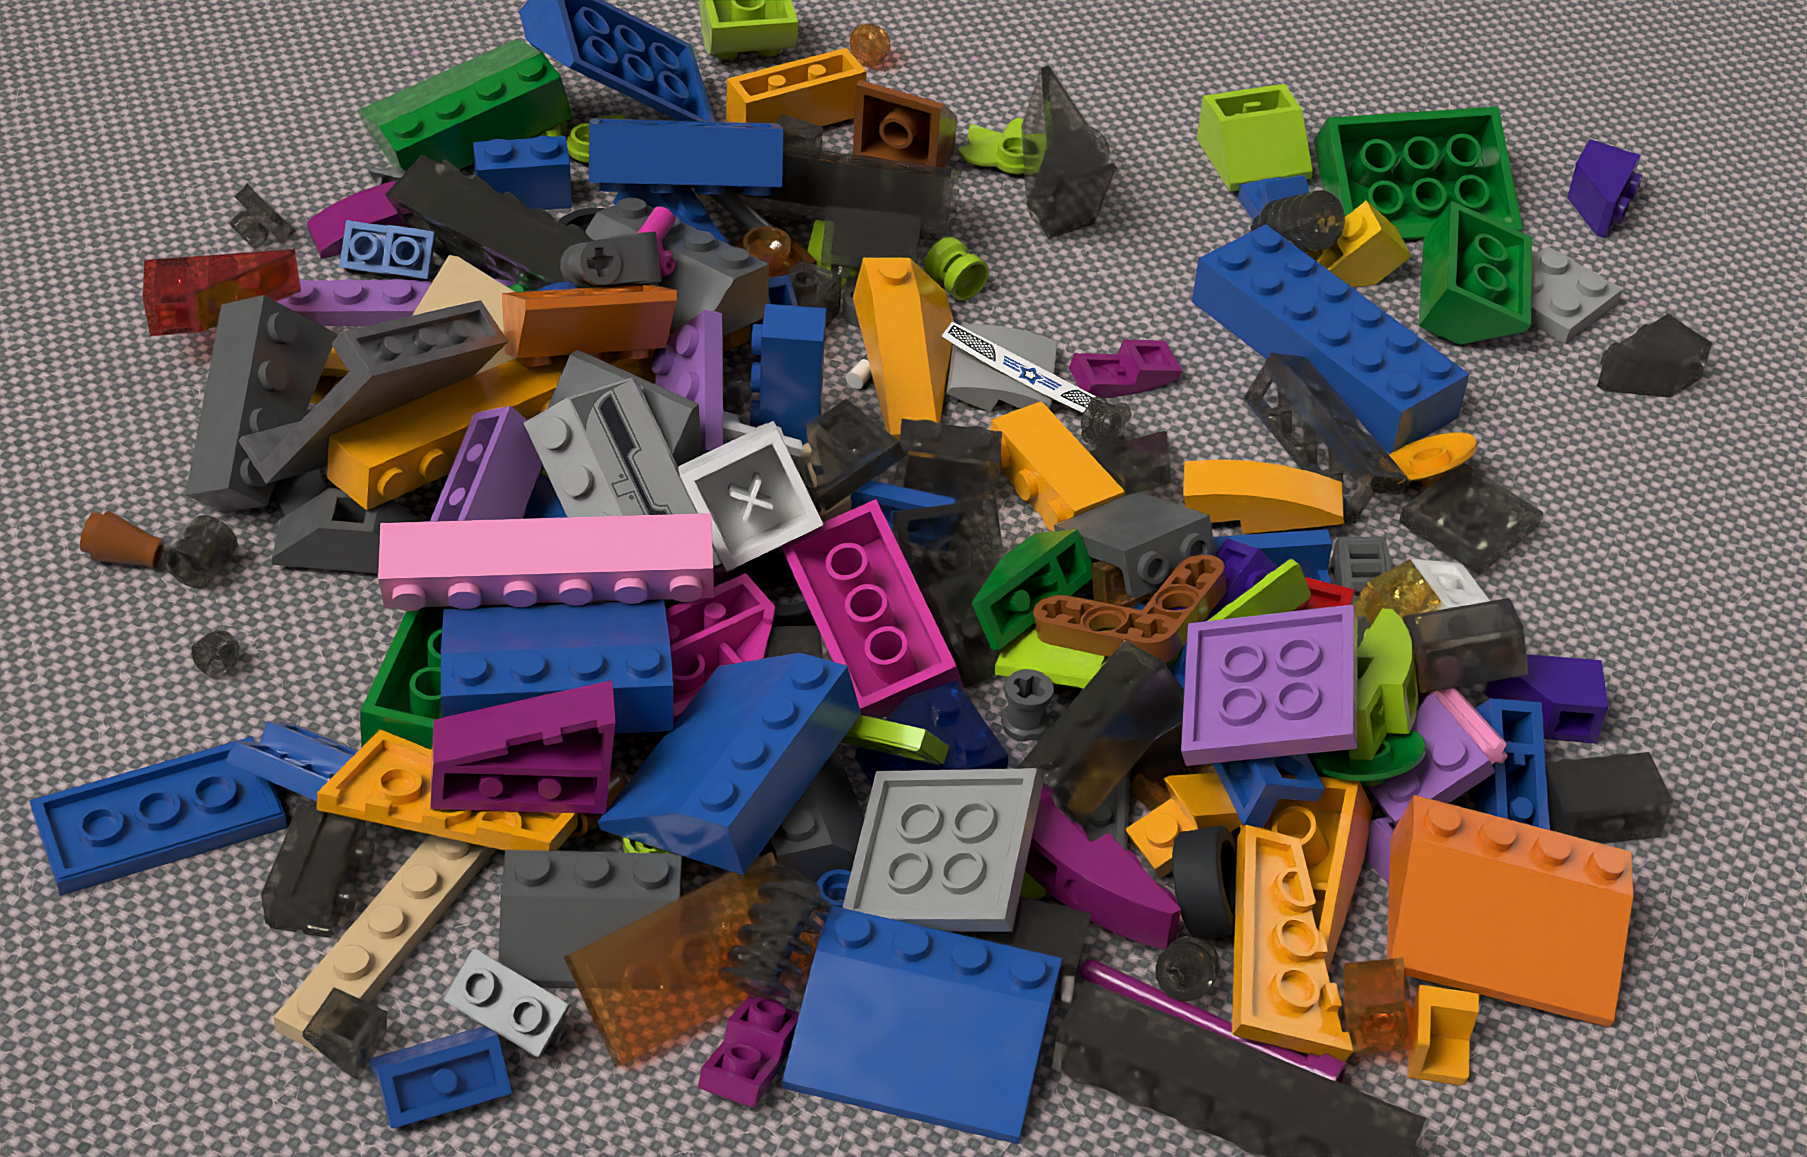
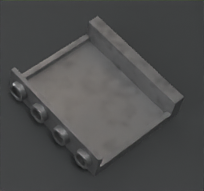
[238,300,509,484]

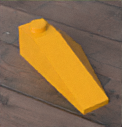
[853,258,954,441]
[1240,774,1373,973]

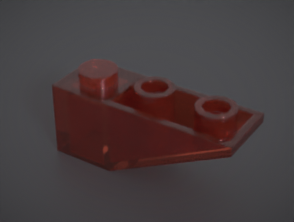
[142,249,301,336]

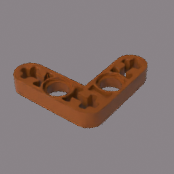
[1033,555,1227,665]

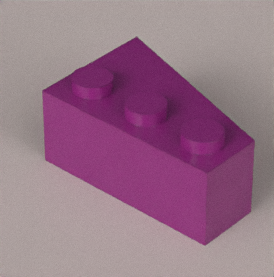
[430,680,615,814]

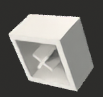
[678,421,823,571]

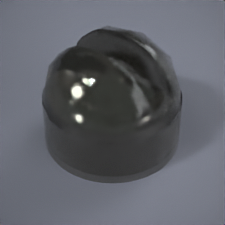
[191,630,240,678]

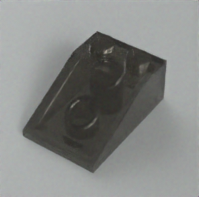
[1021,65,1117,239]

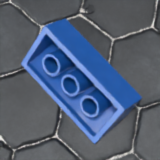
[589,119,783,196]

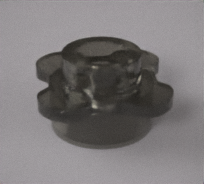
[1081,396,1132,450]

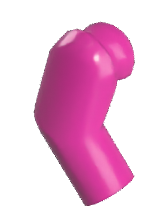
[637,206,676,277]

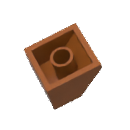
[852,80,957,182]

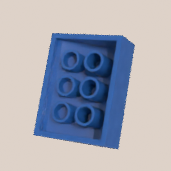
[519,0,715,122]
[441,600,673,734]
[598,653,861,875]
[782,905,1062,1144]

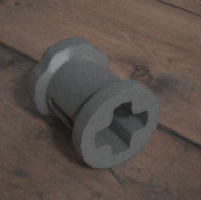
[1001,669,1054,742]

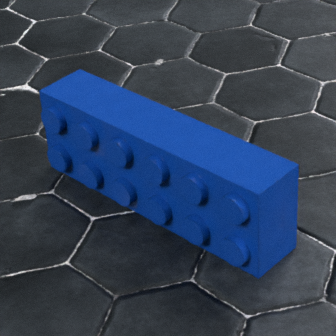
[1192,224,1469,454]

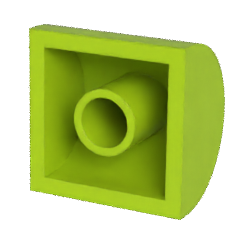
[699,0,798,60]

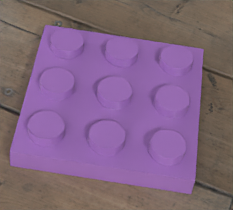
[1181,604,1358,766]

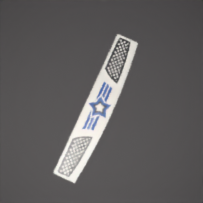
[941,322,1121,425]

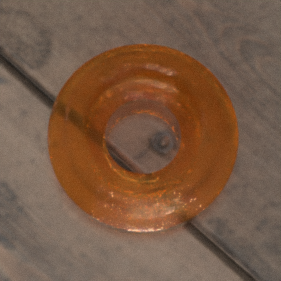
[850,23,891,67]

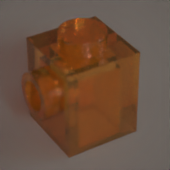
[1344,957,1413,1055]

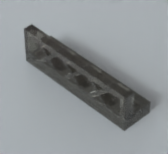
[1243,353,1410,524]

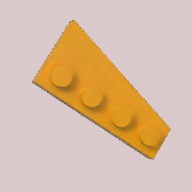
[317,729,578,851]
[1232,825,1353,1062]

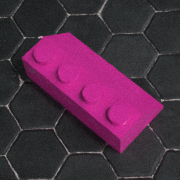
[781,499,967,718]

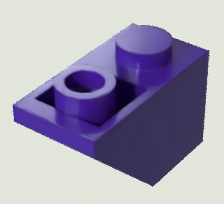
[1567,139,1643,238]
[1485,651,1608,744]

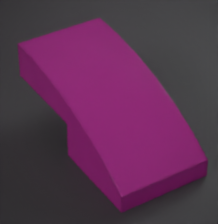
[307,181,411,259]
[1069,339,1183,399]

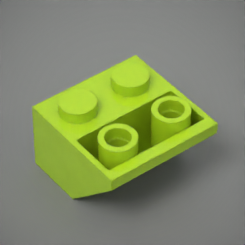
[1196,83,1313,191]

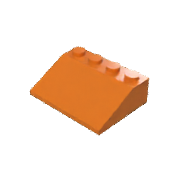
[1386,795,1633,1028]

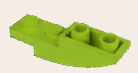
[1349,609,1418,760]

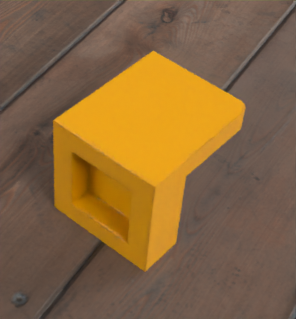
[1407,985,1479,1086]

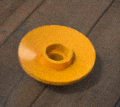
[1380,432,1478,487]

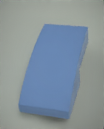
[339,220,436,280]

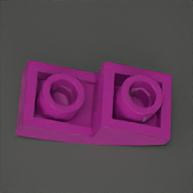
[698,995,800,1108]

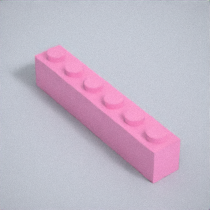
[378,513,714,611]

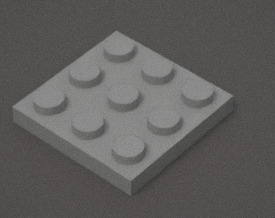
[842,768,1043,932]

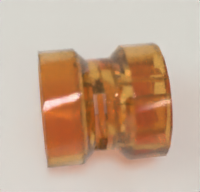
[743,226,791,278]

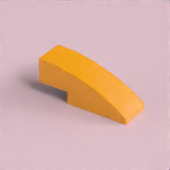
[1183,459,1344,534]

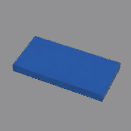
[29,736,287,896]

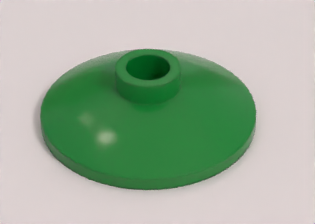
[1312,729,1426,786]

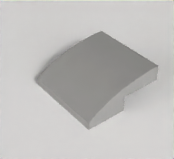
[947,324,1057,412]

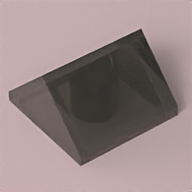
[892,498,1004,612]

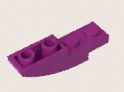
[1025,787,1181,951]

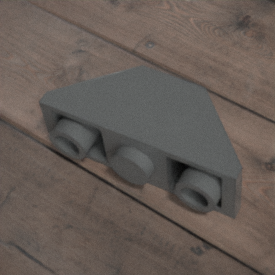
[271,488,423,573]

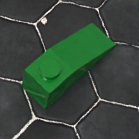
[972,528,1097,650]

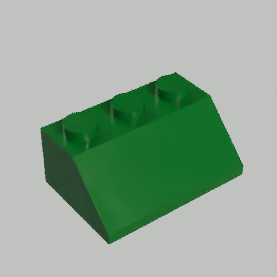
[1419,201,1532,345]

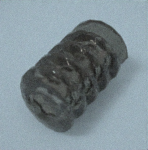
[1250,190,1345,253]
[718,865,833,999]

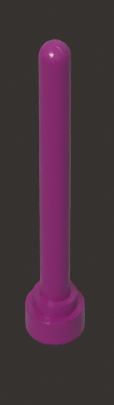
[1080,959,1348,1107]

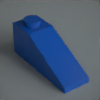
[1472,698,1550,830]

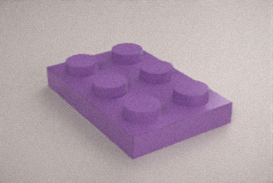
[652,309,723,455]

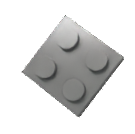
[1531,246,1623,344]

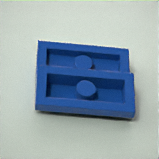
[226,721,358,801]

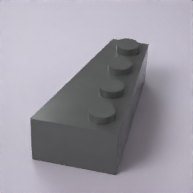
[185,295,338,513]

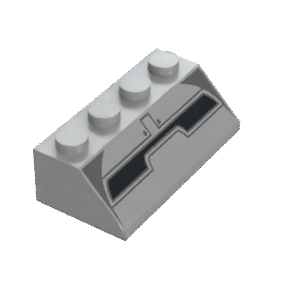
[524,377,723,602]

